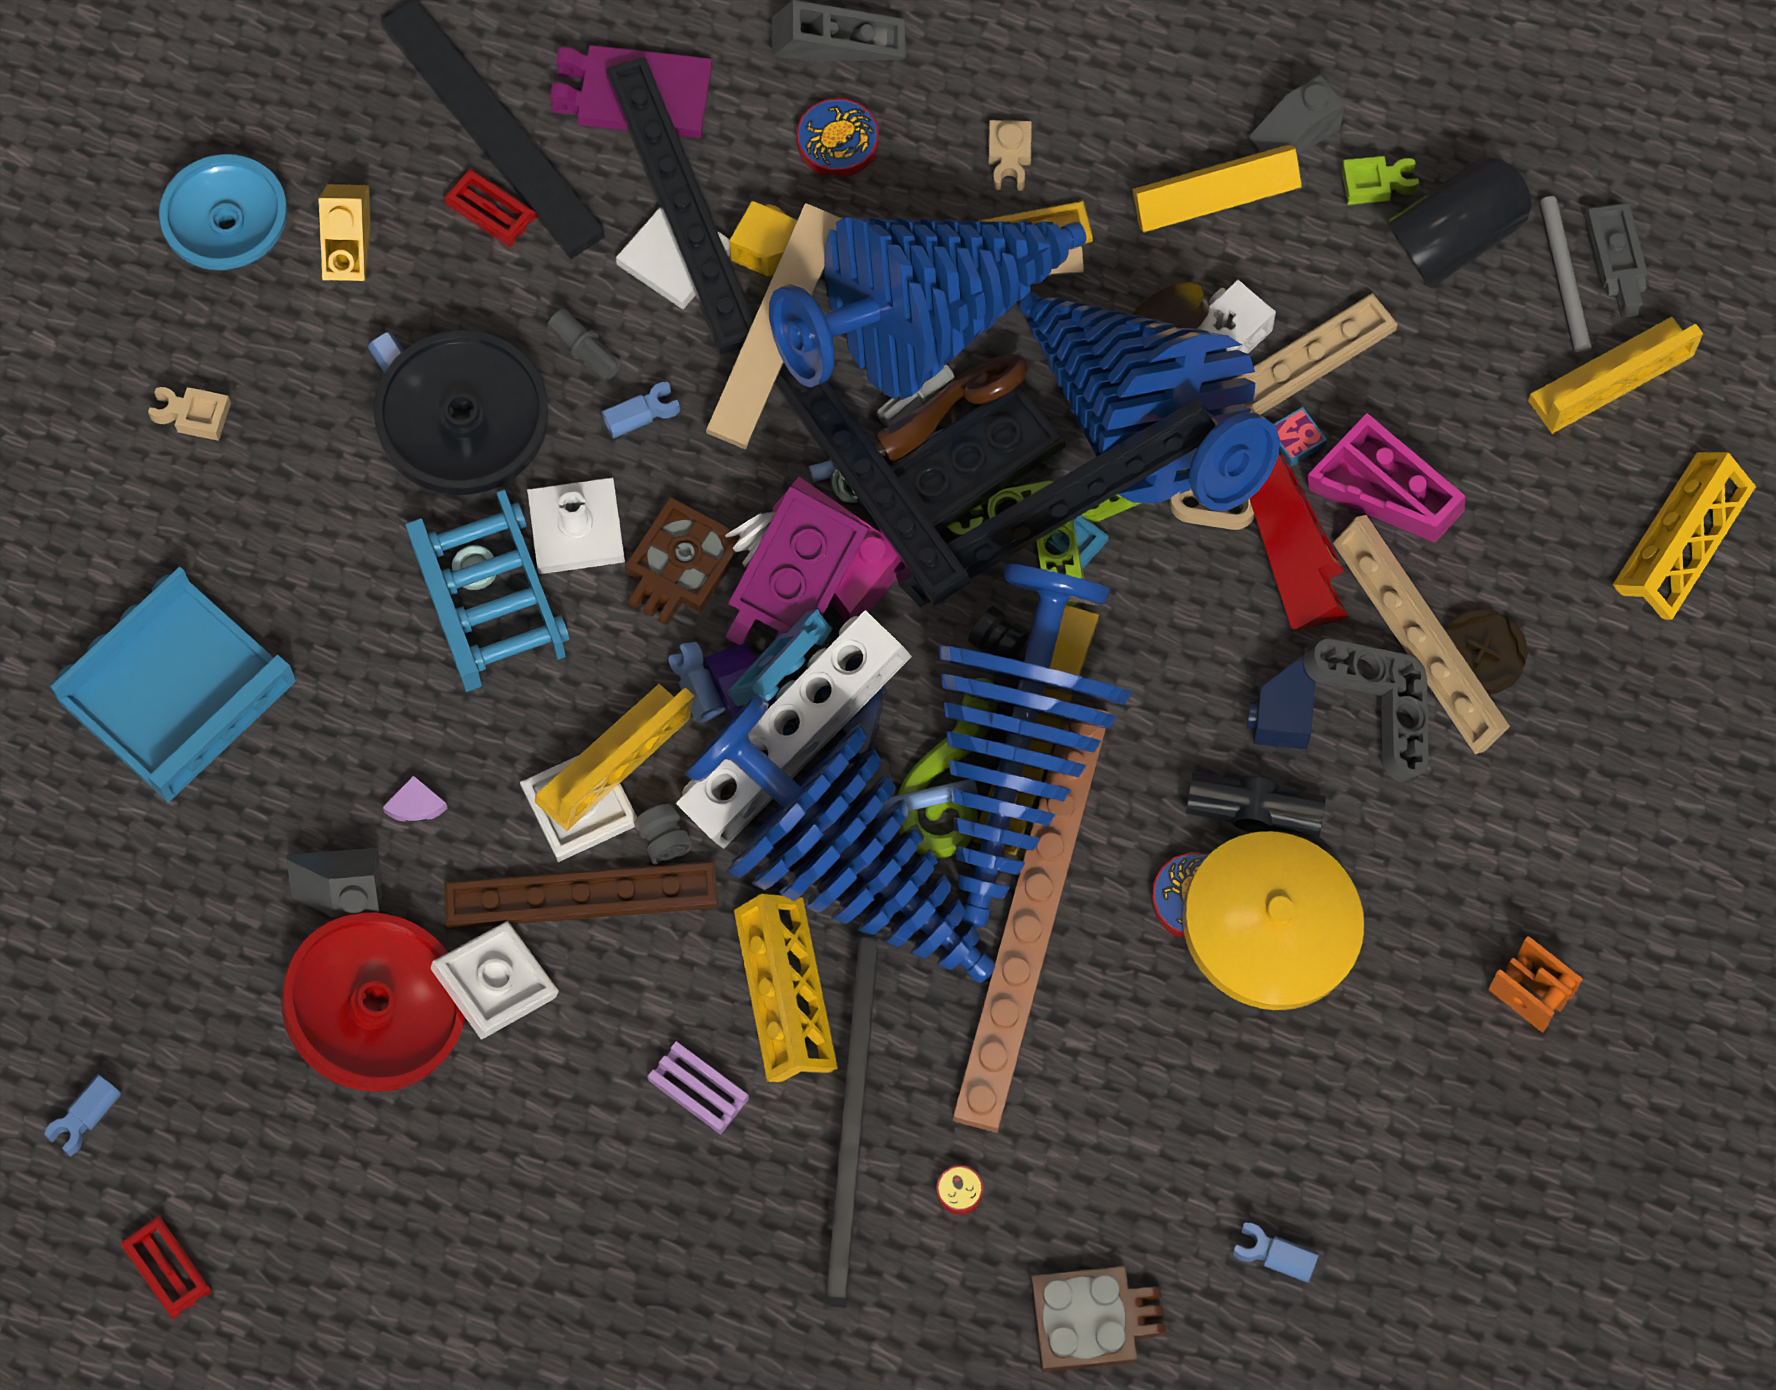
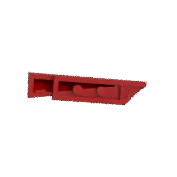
[1250,451,1349,630]

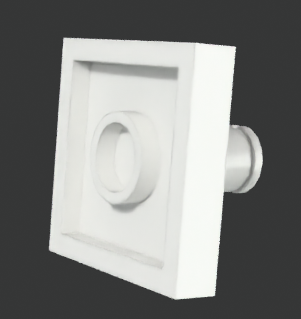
[527,478,625,574]

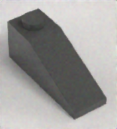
[772,0,905,62]

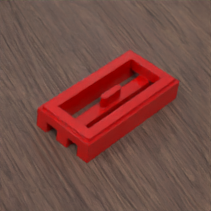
[444,169,537,248]
[120,1216,212,1320]

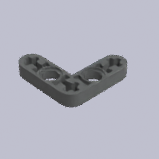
[1303,639,1429,782]

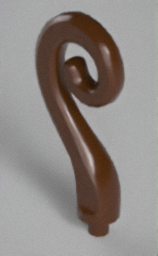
[874,354,1028,463]

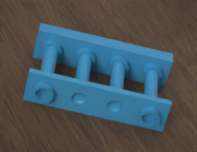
[405,490,570,692]

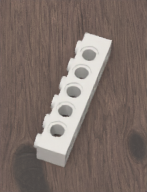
[676,610,912,849]

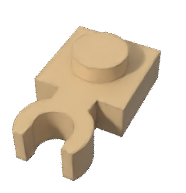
[989,120,1032,191]
[148,387,231,441]

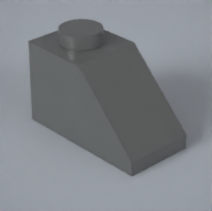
[1248,75,1345,155]
[286,848,383,918]

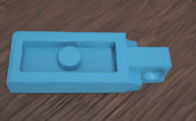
[728,609,832,706]

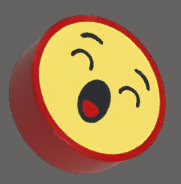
[937,1165,983,1215]

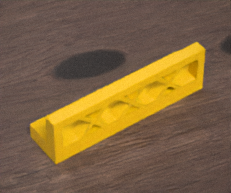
[1528,317,1703,434]
[1612,452,1756,620]
[534,684,695,832]
[734,894,838,1082]

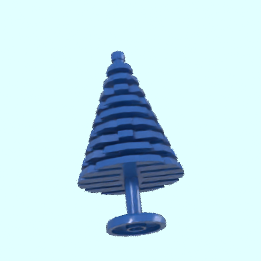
[769,217,1086,400]
[1019,293,1280,511]
[939,563,1132,928]
[685,693,995,982]

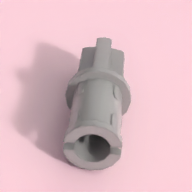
[877,364,955,427]

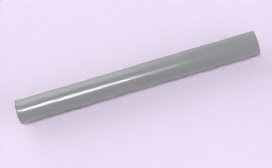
[1540,196,1591,352]

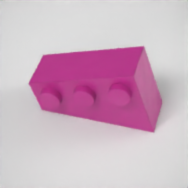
[1308,413,1466,543]
[772,477,904,624]

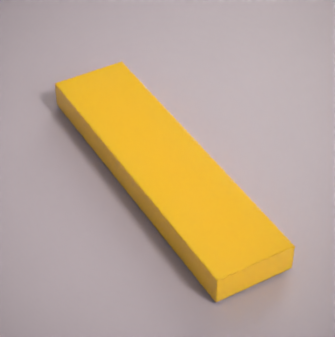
[1132,144,1302,232]

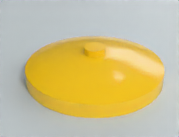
[1182,831,1364,1010]

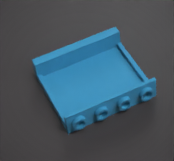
[50,567,296,803]

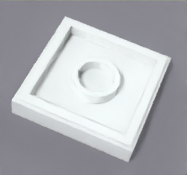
[616,208,730,309]
[520,755,637,862]
[430,921,559,1040]

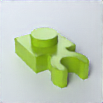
[1341,156,1419,205]

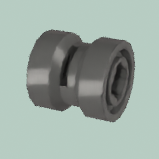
[634,803,693,865]

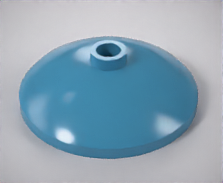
[159,154,287,270]

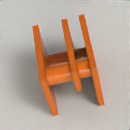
[1489,936,1583,1033]

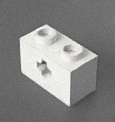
[1197,280,1276,354]

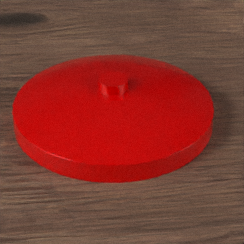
[281,913,465,1092]

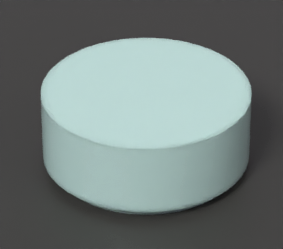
[452,545,496,590]

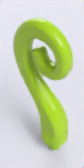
[898,678,998,859]

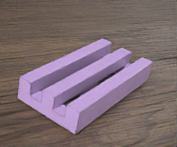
[647,1041,749,1135]

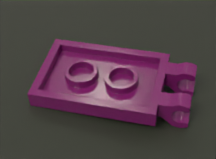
[550,45,713,138]
[725,486,870,646]

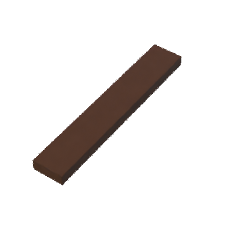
[444,861,718,929]

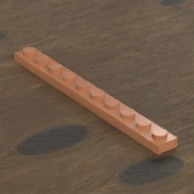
[953,702,1110,1133]

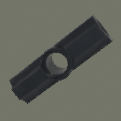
[1186,773,1326,837]

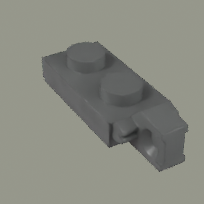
[1585,203,1648,318]

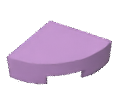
[383,776,448,821]

